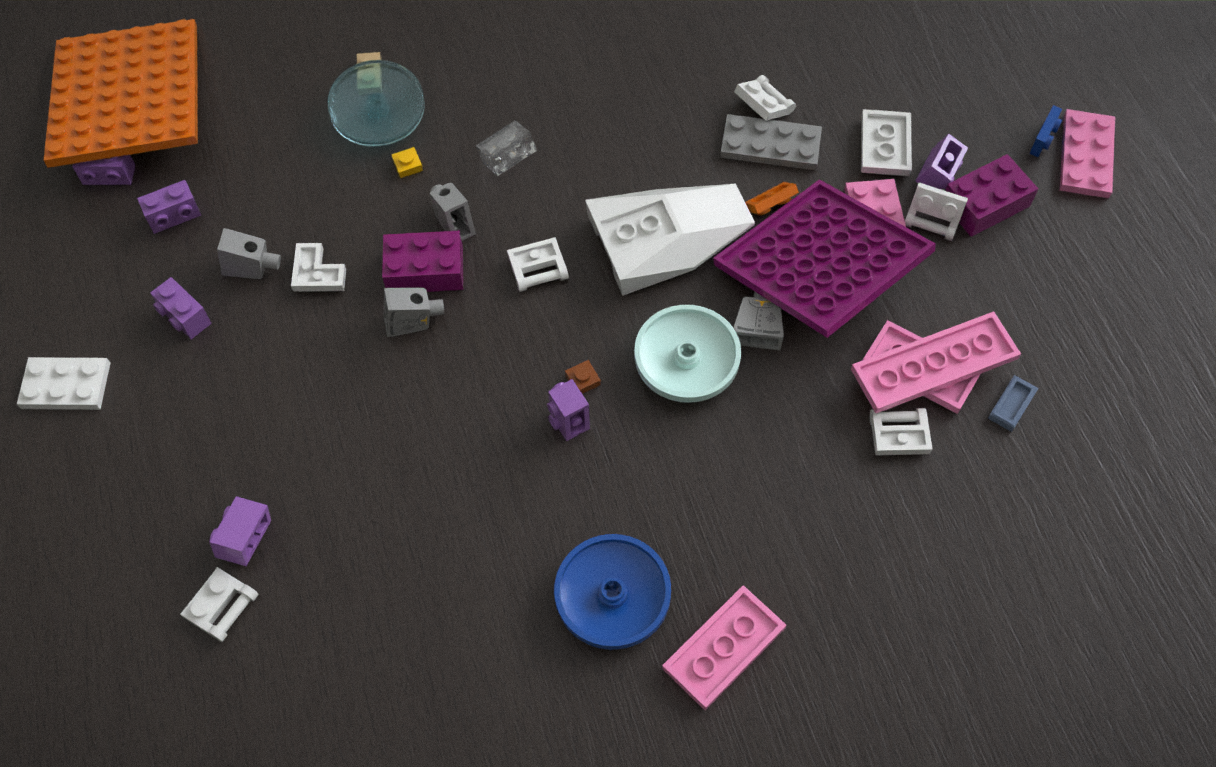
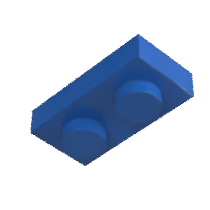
[1029,105,1062,157]

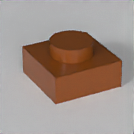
[565,360,601,394]

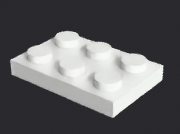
[861,109,912,176]
[17,357,110,410]

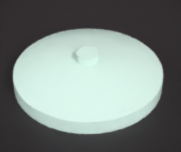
[634,305,741,403]

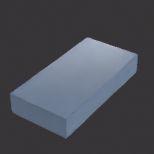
[988,375,1038,432]

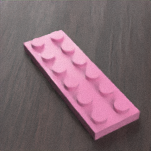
[851,312,1021,413]

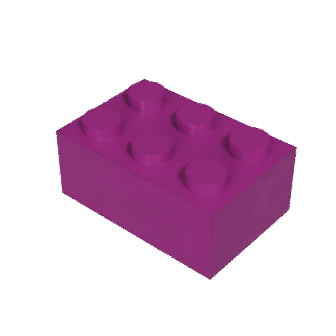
[945,154,1038,237]
[382,230,463,292]

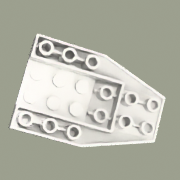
[585,184,755,296]

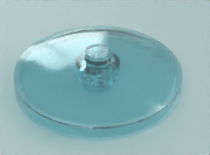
[328,60,425,147]

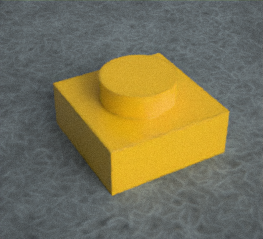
[391,147,423,178]

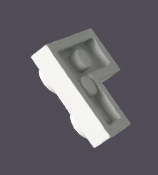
[291,243,346,291]

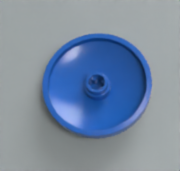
[554,534,671,650]

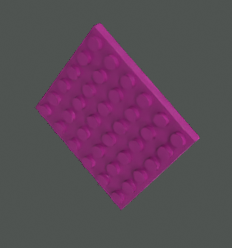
[713,180,935,338]

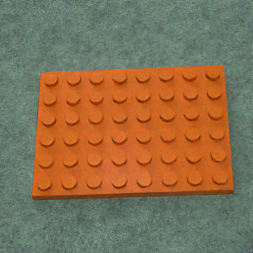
[44,19,198,168]

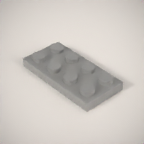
[720,114,822,170]

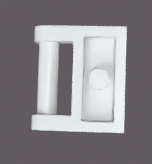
[734,75,796,121]
[905,183,968,241]
[507,237,569,292]
[870,408,932,455]
[180,567,259,642]

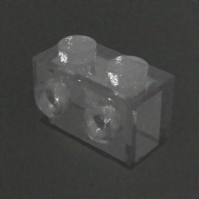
[476,121,537,176]

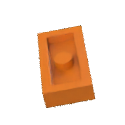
[745,182,799,215]

